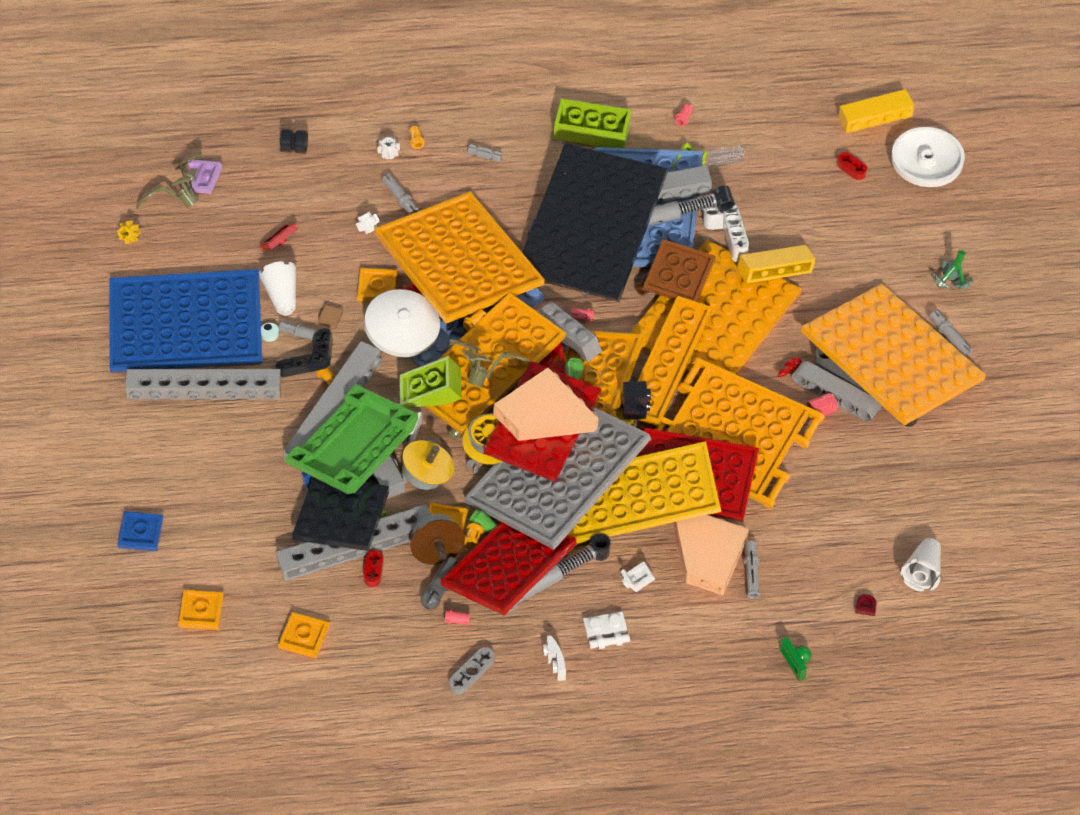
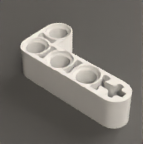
[703,205,749,263]

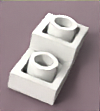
[543,636,566,681]

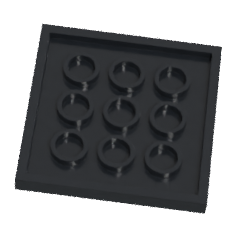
[292,477,390,551]

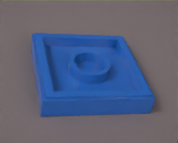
[117,511,164,551]

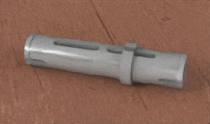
[382,174,420,215]
[929,310,973,357]
[744,541,760,599]

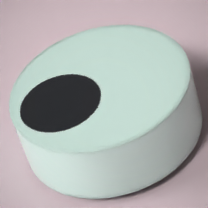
[261,323,279,342]

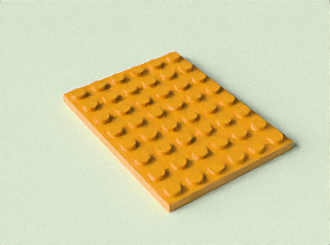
[374,192,544,323]
[629,240,801,380]
[800,284,986,425]

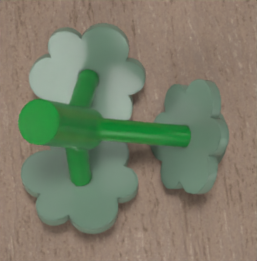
[933,250,973,289]

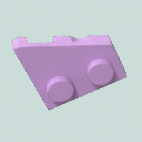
[188,160,222,194]

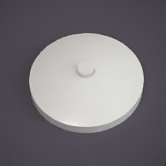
[891,127,965,187]
[364,290,440,357]

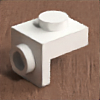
[620,561,655,592]

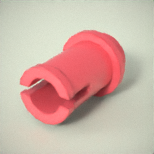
[675,104,693,126]
[570,307,594,323]
[445,609,470,626]

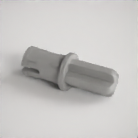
[279,321,316,341]

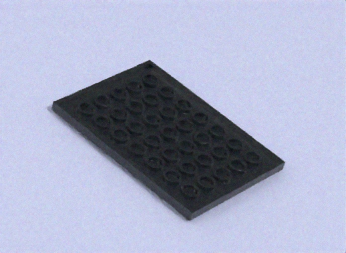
[522,143,668,302]

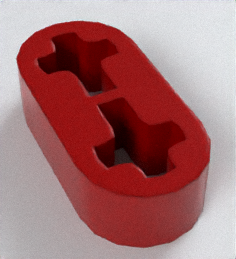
[837,152,867,180]
[363,550,384,587]

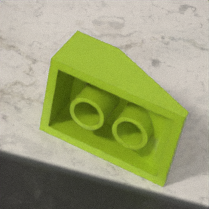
[400,356,462,408]

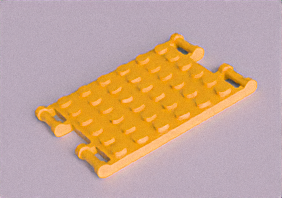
[655,358,825,509]

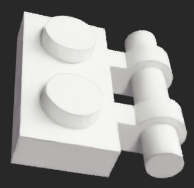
[583,612,630,649]

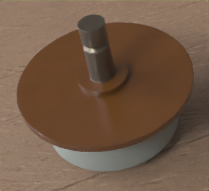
[410,514,465,565]

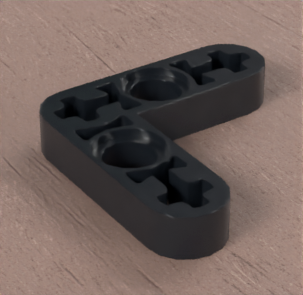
[275,328,333,377]

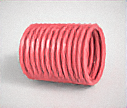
[807,393,838,416]

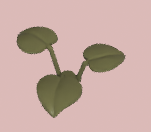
[136,151,201,208]
[449,339,531,387]

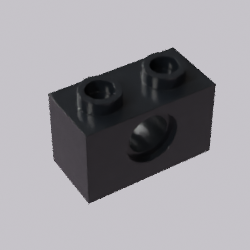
[622,381,651,420]

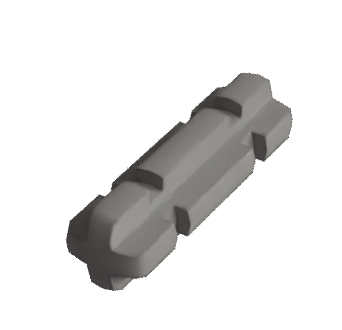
[467,144,502,162]

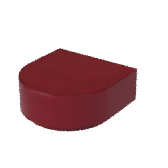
[855,594,877,616]

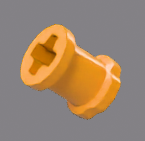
[464,523,484,549]

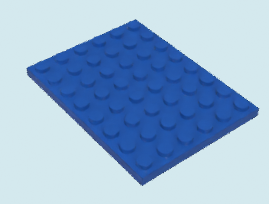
[109,269,263,373]

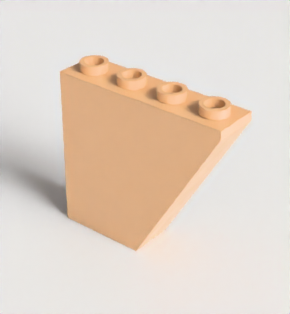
[493,368,599,441]
[673,515,749,596]

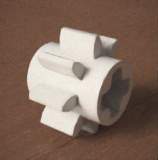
[377,137,400,160]
[356,211,380,234]

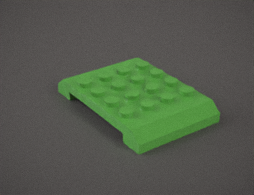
[285,384,418,494]

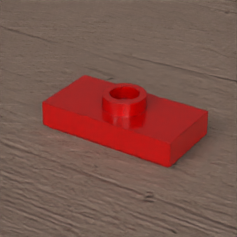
[260,223,298,251]

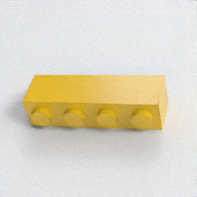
[838,89,914,133]
[737,245,816,283]

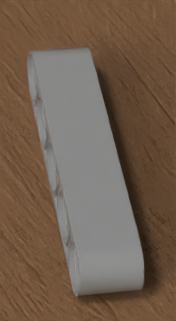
[792,361,882,422]

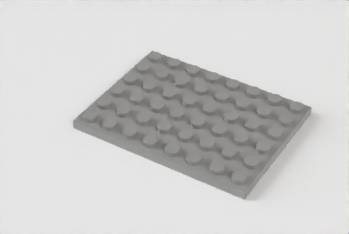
[464,407,651,549]

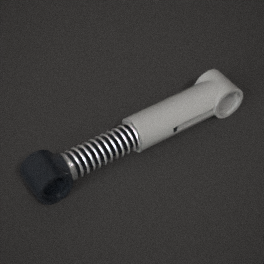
[648,186,735,226]
[510,534,611,611]

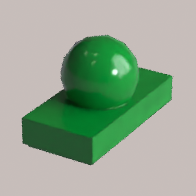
[780,637,812,681]

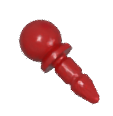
[778,357,802,377]

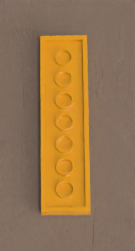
[637,296,713,427]

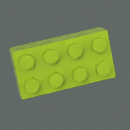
[554,99,632,148]

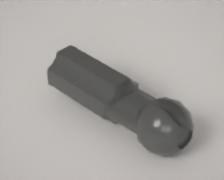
[420,557,459,610]

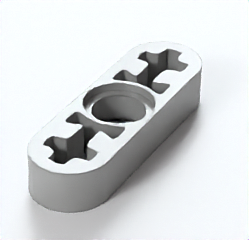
[449,647,494,695]

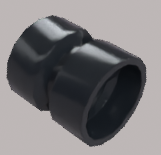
[280,129,308,154]

